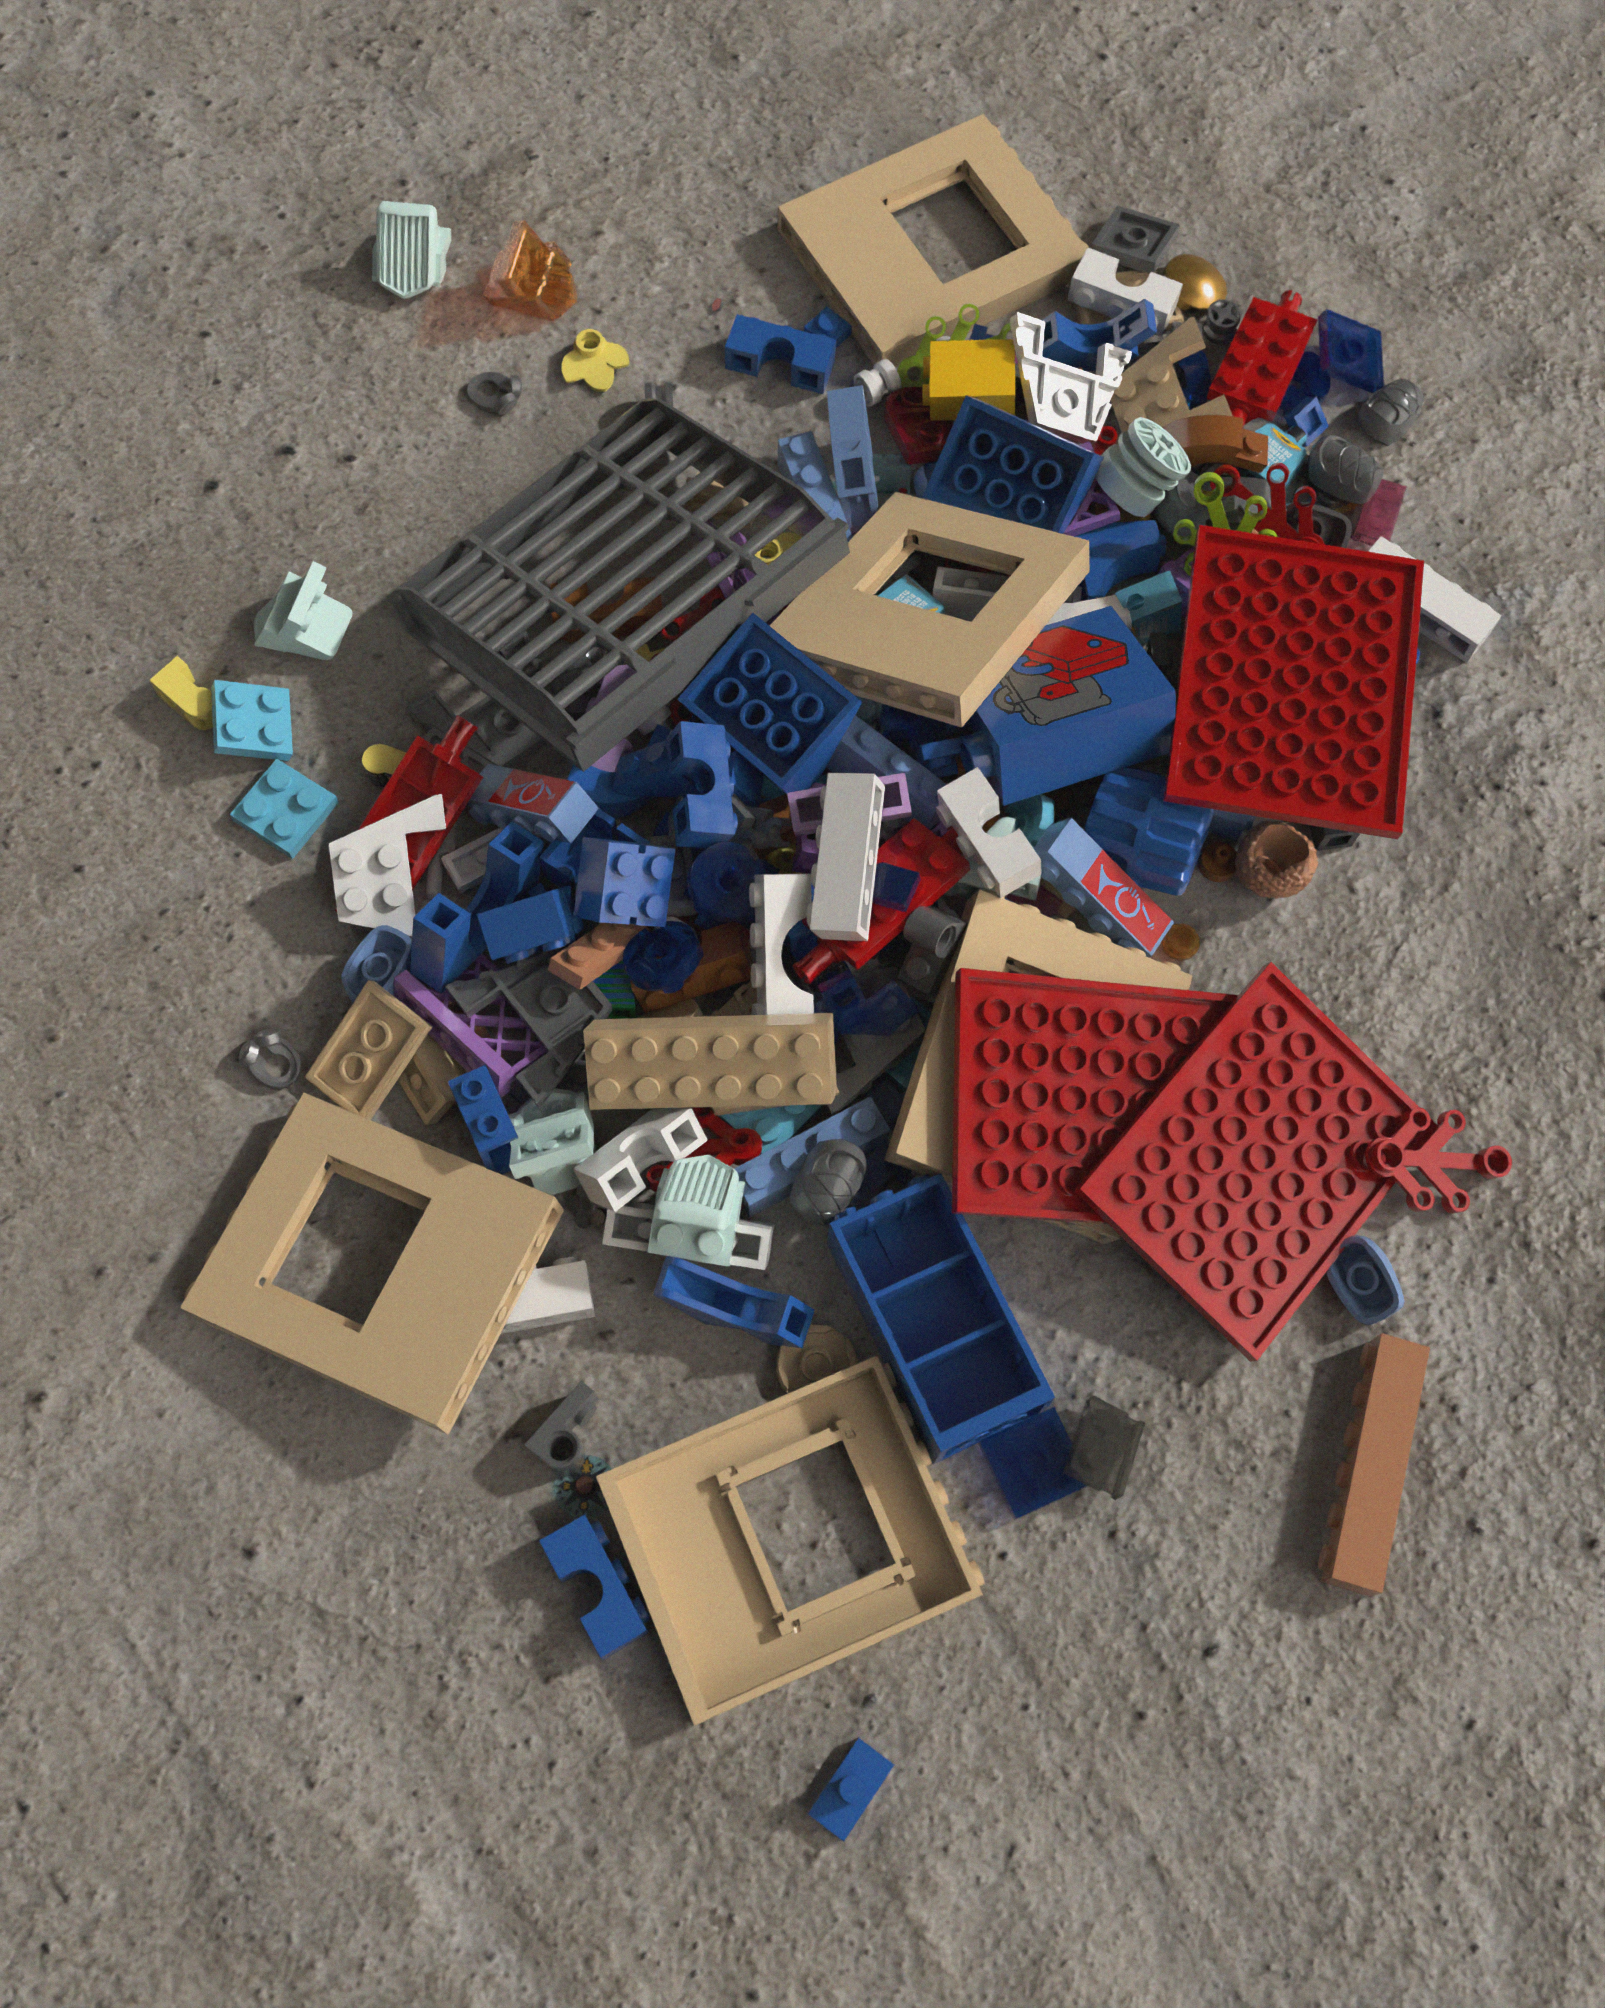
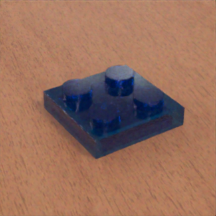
[1318,309,1384,394]
[978,1407,1092,1521]

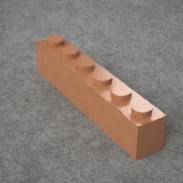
[1318,1333,1430,1597]

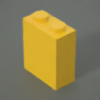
[923,339,1015,421]

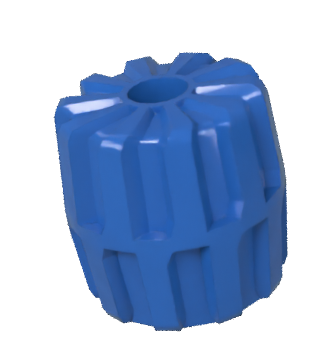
[1084,766,1215,896]

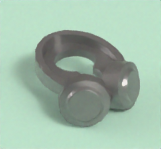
[467,372,522,415]
[239,1029,301,1089]

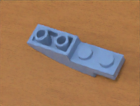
[827,385,879,534]

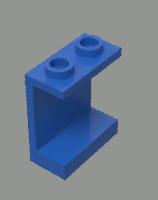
[447,1065,518,1175]

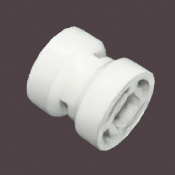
[853,359,901,407]

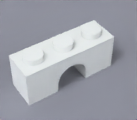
[1067,247,1183,337]
[935,767,1041,898]
[573,1107,707,1212]

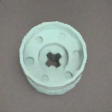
[1095,417,1191,517]

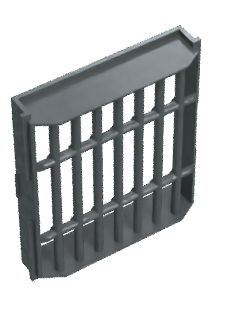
[386,397,850,772]

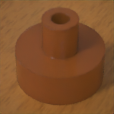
[1199,842,1237,882]

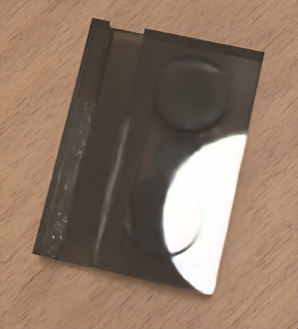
[1063,1395,1146,1500]

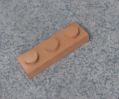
[548,923,651,990]

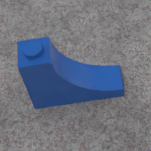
[1074,520,1166,601]

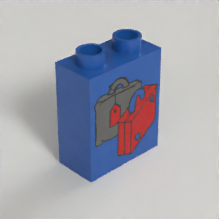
[936,606,1176,806]

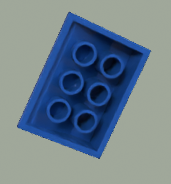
[922,395,1104,534]
[677,613,862,796]

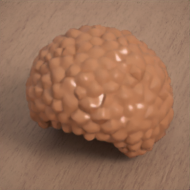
[1235,821,1318,899]

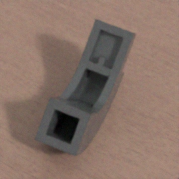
[1153,471,1258,537]

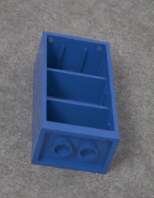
[827,1173,1055,1465]

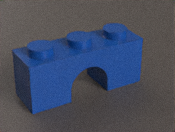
[725,314,836,394]
[666,721,738,850]
[539,1514,651,1660]

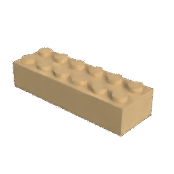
[583,1013,837,1110]

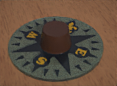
[554,1455,612,1519]

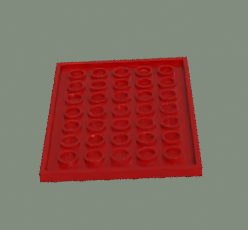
[1163,525,1424,840]
[1074,962,1438,1362]
[952,968,1238,1224]

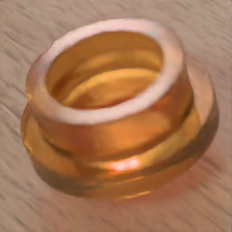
[1161,923,1200,961]

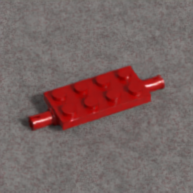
[1206,290,1318,427]
[335,715,484,912]
[793,818,971,984]

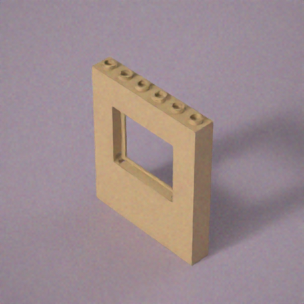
[778,114,1089,368]
[770,492,1089,727]
[885,889,1193,1244]
[180,1092,564,1435]
[596,1356,985,1726]

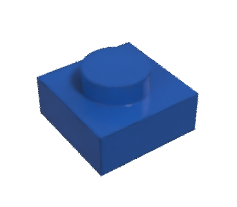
[804,306,852,348]
[1285,397,1329,447]

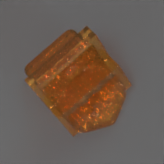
[483,220,577,321]

